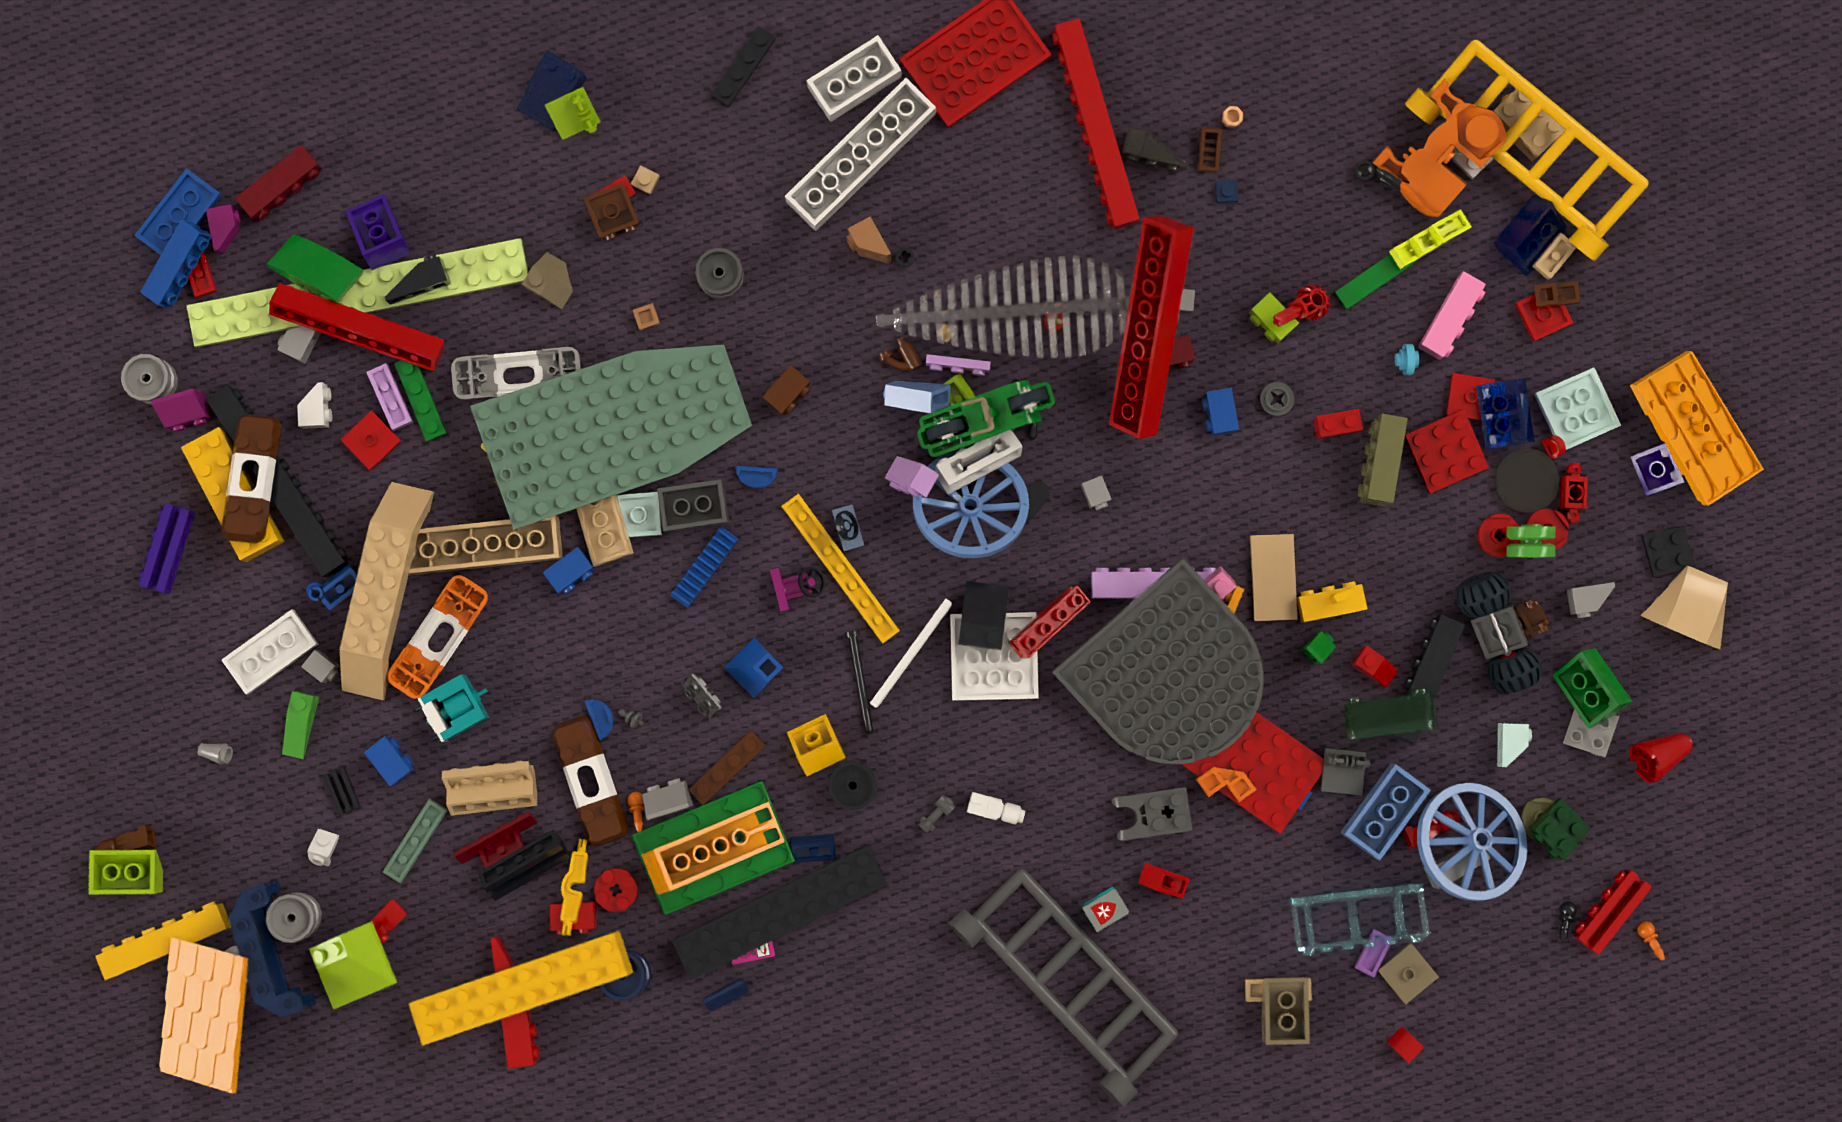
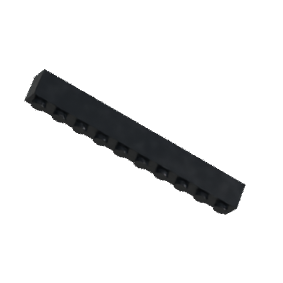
[206,385,349,578]

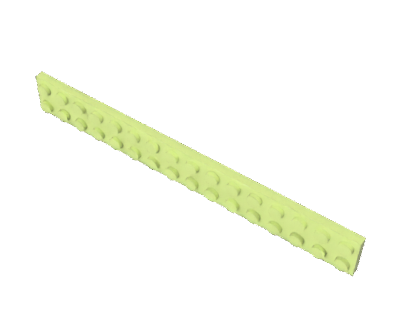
[187,238,528,348]

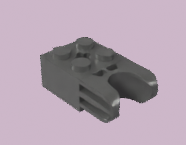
[1111,787,1193,841]

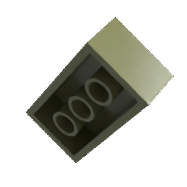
[1357,414,1408,507]

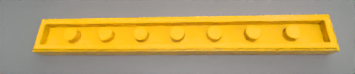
[782,494,900,644]

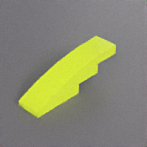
[1389,209,1471,269]

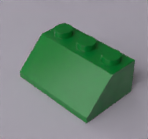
[1552,648,1633,729]

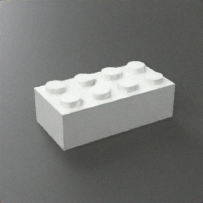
[807,35,901,122]

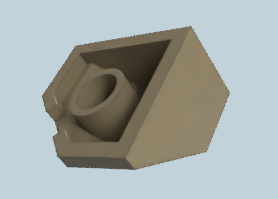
[522,252,573,309]

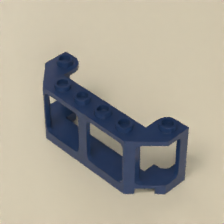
[228,880,317,1017]

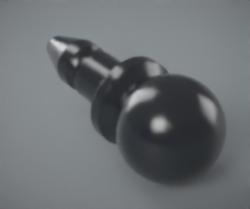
[1558,901,1577,942]

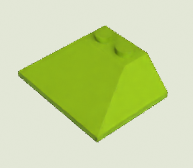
[309,922,397,1010]

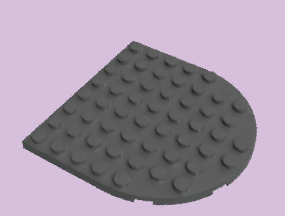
[1052,558,1263,764]

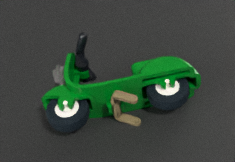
[917,379,1055,457]

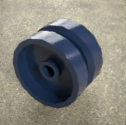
[600,950,652,1001]

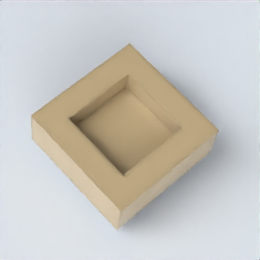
[631,165,660,195]

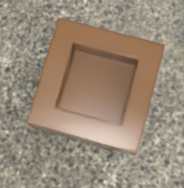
[633,303,660,331]

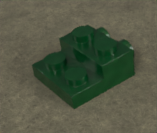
[1529,798,1591,861]

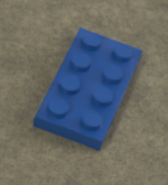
[134,168,222,255]

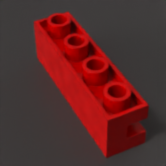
[1008,585,1091,659]
[1573,869,1652,955]

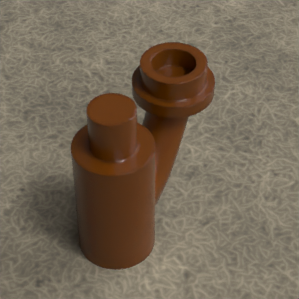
[878,336,923,372]

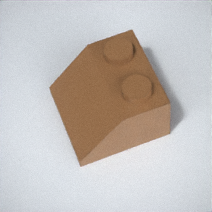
[846,217,891,264]

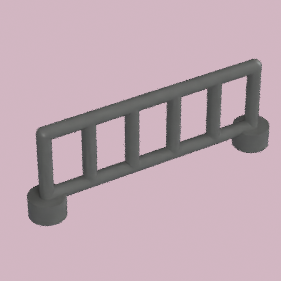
[948,869,1178,1108]

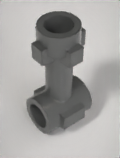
[918,795,956,833]

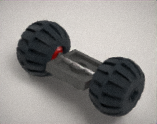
[1456,571,1542,694]

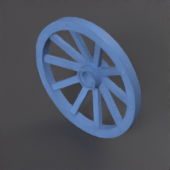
[913,451,1029,558]
[1417,783,1527,901]

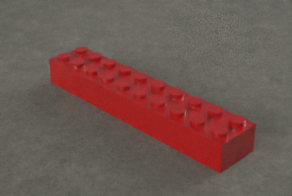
[1109,215,1194,439]

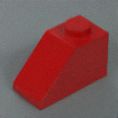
[1351,646,1398,688]
[1138,863,1190,899]

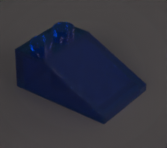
[517,50,587,131]

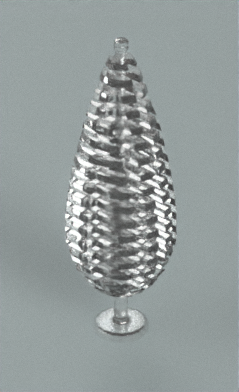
[876,255,1180,359]

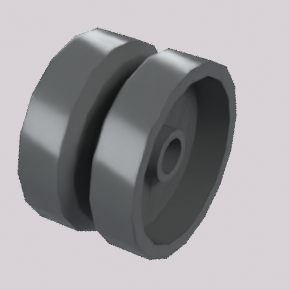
[695,248,745,300]

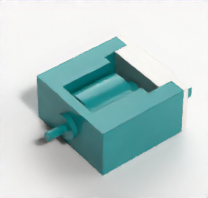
[416,674,490,742]

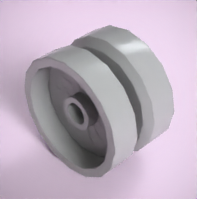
[121,354,178,404]
[266,892,322,943]

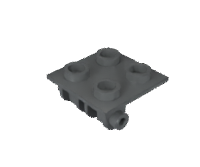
[682,673,723,719]
[1321,748,1370,795]

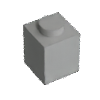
[1081,476,1111,511]
[301,650,339,683]

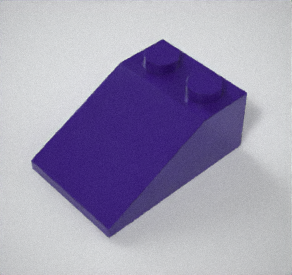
[346,194,411,270]

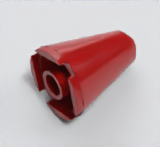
[1629,733,1693,783]

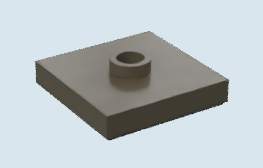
[1378,943,1439,1004]

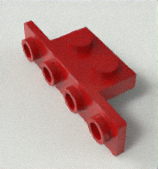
[369,900,407,945]

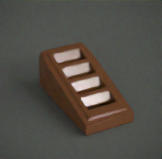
[1197,128,1223,172]

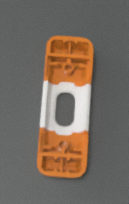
[388,575,488,699]

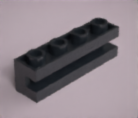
[478,829,571,901]

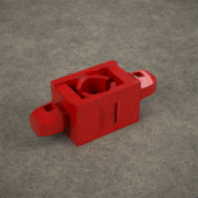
[1560,463,1588,523]

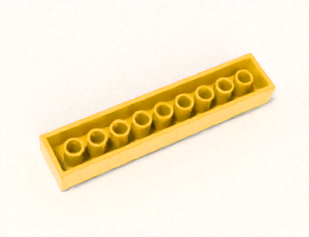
[409,931,633,1045]

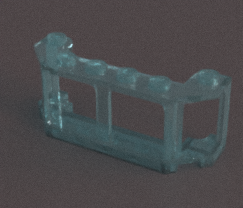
[1288,884,1430,956]

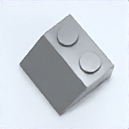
[642,778,693,820]

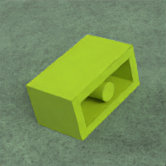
[1249,293,1299,343]

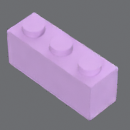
[885,456,939,497]

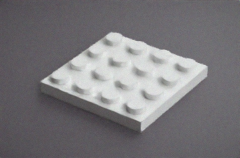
[950,612,1038,700]

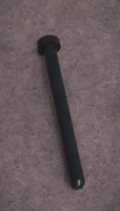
[845,630,873,733]

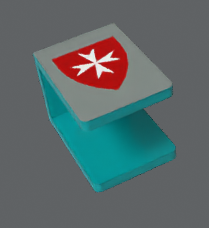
[1081,887,1129,932]

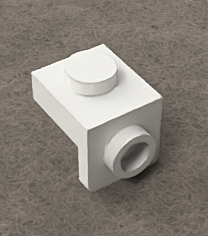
[307,829,339,866]

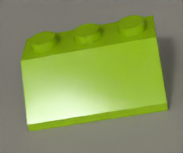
[89,850,163,894]

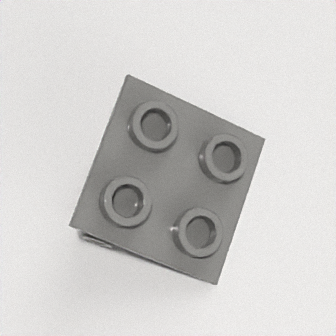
[1563,709,1619,757]

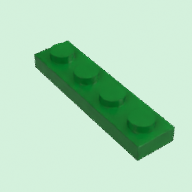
[394,360,447,442]

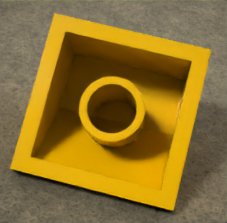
[787,714,846,776]

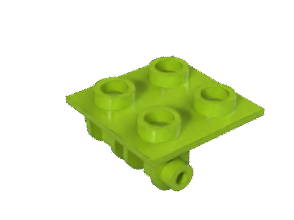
[545,87,601,140]

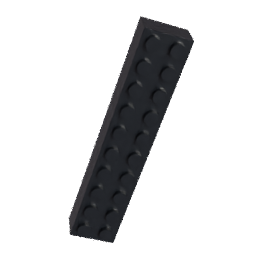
[672,844,887,980]

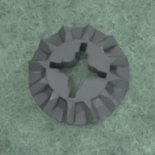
[1260,382,1294,416]

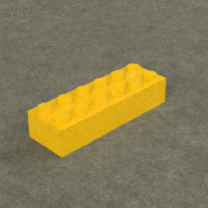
[181,427,285,562]

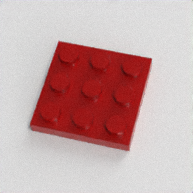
[1405,409,1489,494]

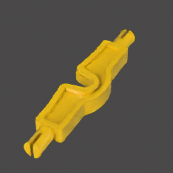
[561,839,588,936]

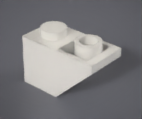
[297,382,332,429]

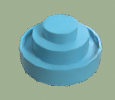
[1395,344,1419,375]

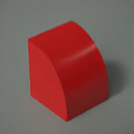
[1387,1027,1424,1063]

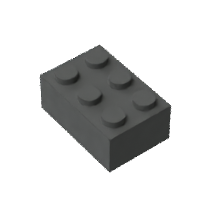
[657,479,729,533]

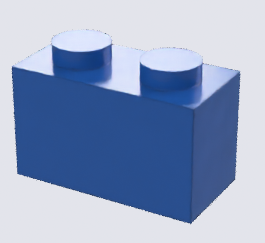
[1201,388,1239,436]
[543,547,595,595]
[364,736,415,787]

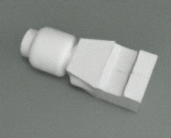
[967,792,1025,824]

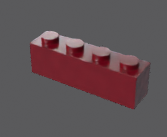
[235,145,322,222]

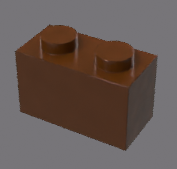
[763,365,811,416]

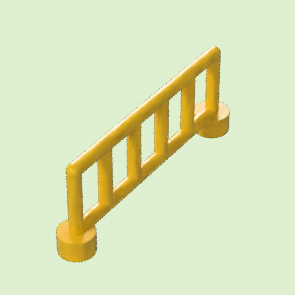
[1405,40,1649,261]

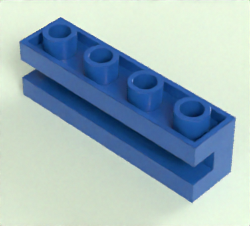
[140,219,212,308]

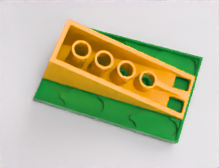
[632,781,795,915]

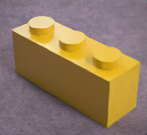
[1296,581,1367,623]

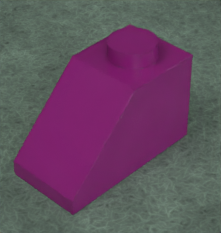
[206,204,242,254]

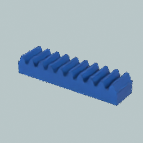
[671,526,739,608]

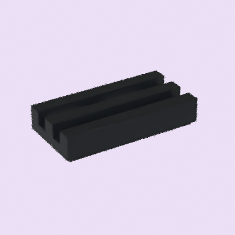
[323,767,361,815]

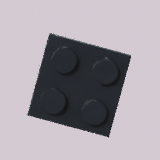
[1641,526,1696,578]

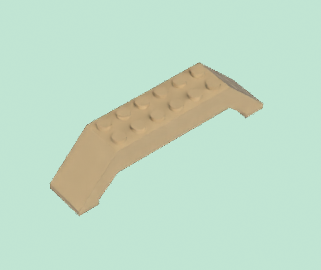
[340,482,434,700]

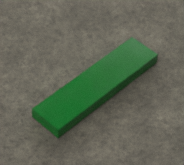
[1334,254,1416,310]

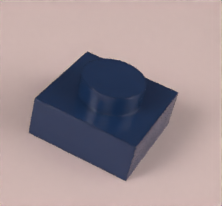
[1215,180,1239,204]

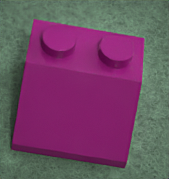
[151,388,212,432]

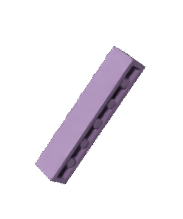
[1091,568,1216,599]

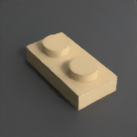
[1532,233,1576,280]

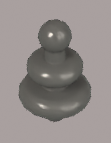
[618,709,644,729]

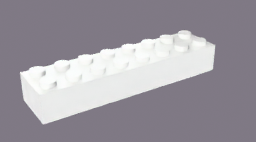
[785,78,936,231]

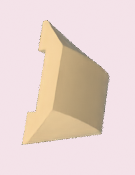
[1640,565,1728,649]

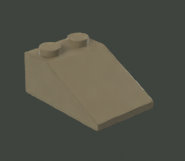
[1261,977,1310,1045]

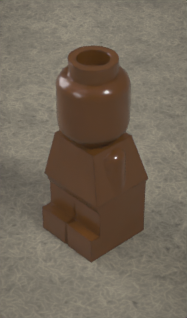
[95,825,157,850]

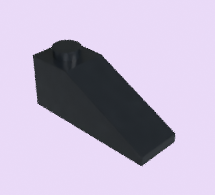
[385,255,451,305]

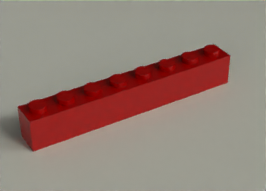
[269,283,445,372]

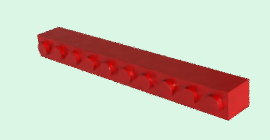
[1052,18,1140,230]

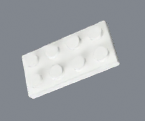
[222,609,318,695]

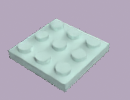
[1534,368,1621,450]

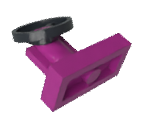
[770,567,825,612]

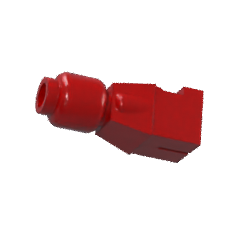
[1401,810,1460,850]

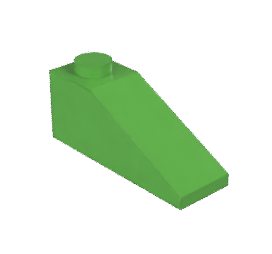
[282,691,320,759]

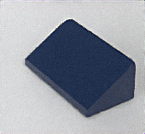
[791,834,836,863]
[703,978,749,1011]

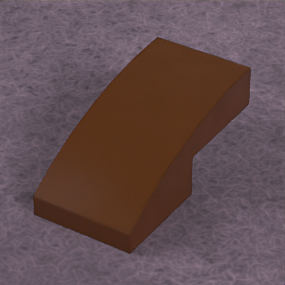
[1534,281,1580,307]

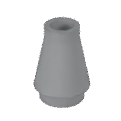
[198,743,233,765]

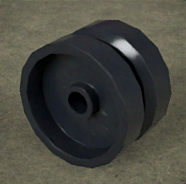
[829,761,877,810]

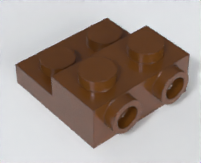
[584,183,640,241]

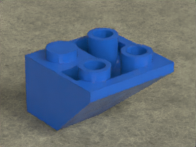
[724,638,784,698]

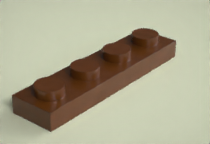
[689,730,766,805]

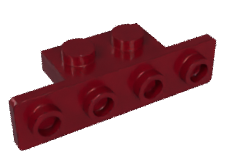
[453,812,538,868]

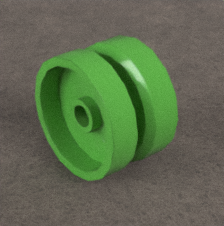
[1507,524,1555,557]

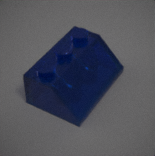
[1493,195,1567,276]
[1476,378,1535,449]

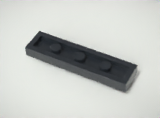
[711,26,776,108]

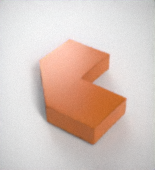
[1195,767,1257,802]

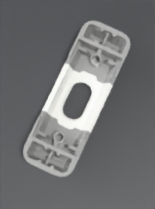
[451,347,581,400]

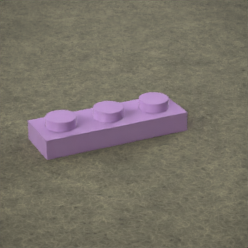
[926,355,991,376]
[366,363,413,431]

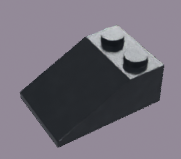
[958,581,1009,650]

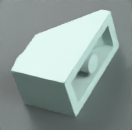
[1497,723,1532,767]

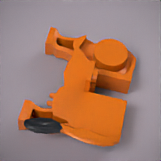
[1373,78,1506,217]

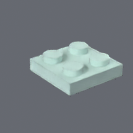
[617,492,662,538]

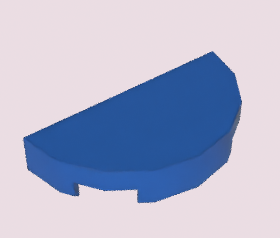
[736,466,778,489]
[584,699,614,741]

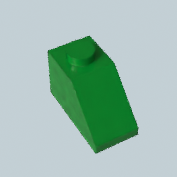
[1300,631,1336,665]

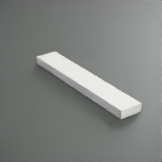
[870,599,952,708]

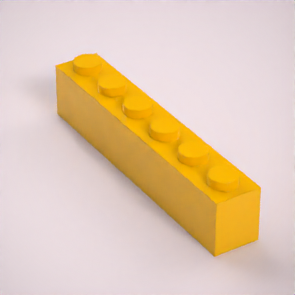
[95,901,231,980]

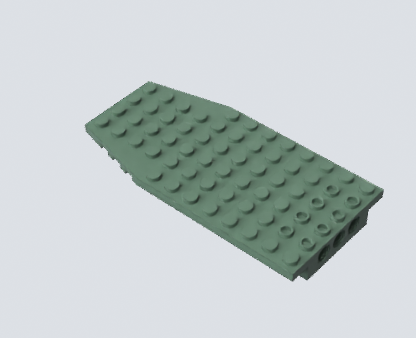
[470,345,752,529]

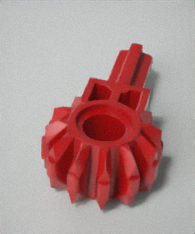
[1273,283,1331,327]

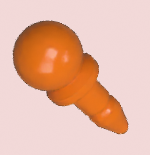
[627,792,645,832]
[1637,921,1665,961]

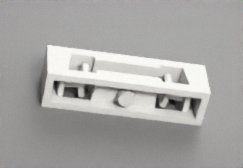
[935,430,1023,495]

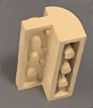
[442,761,537,816]

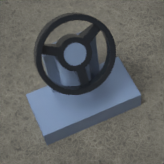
[832,504,864,552]

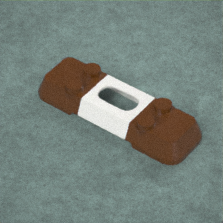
[221,414,282,543]
[552,716,628,846]

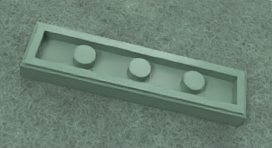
[383,798,448,884]

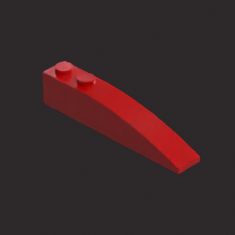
[491,936,540,1069]

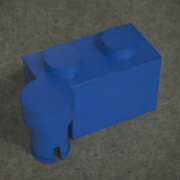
[306,563,358,610]

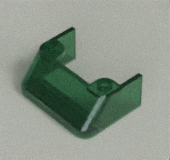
[1344,688,1439,740]

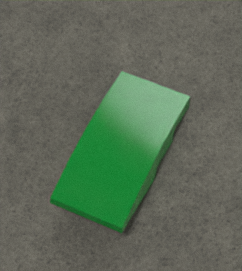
[267,234,363,304]

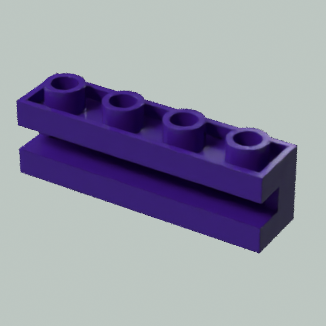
[139,504,195,594]

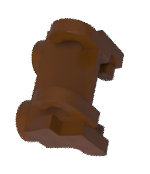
[1514,597,1550,638]

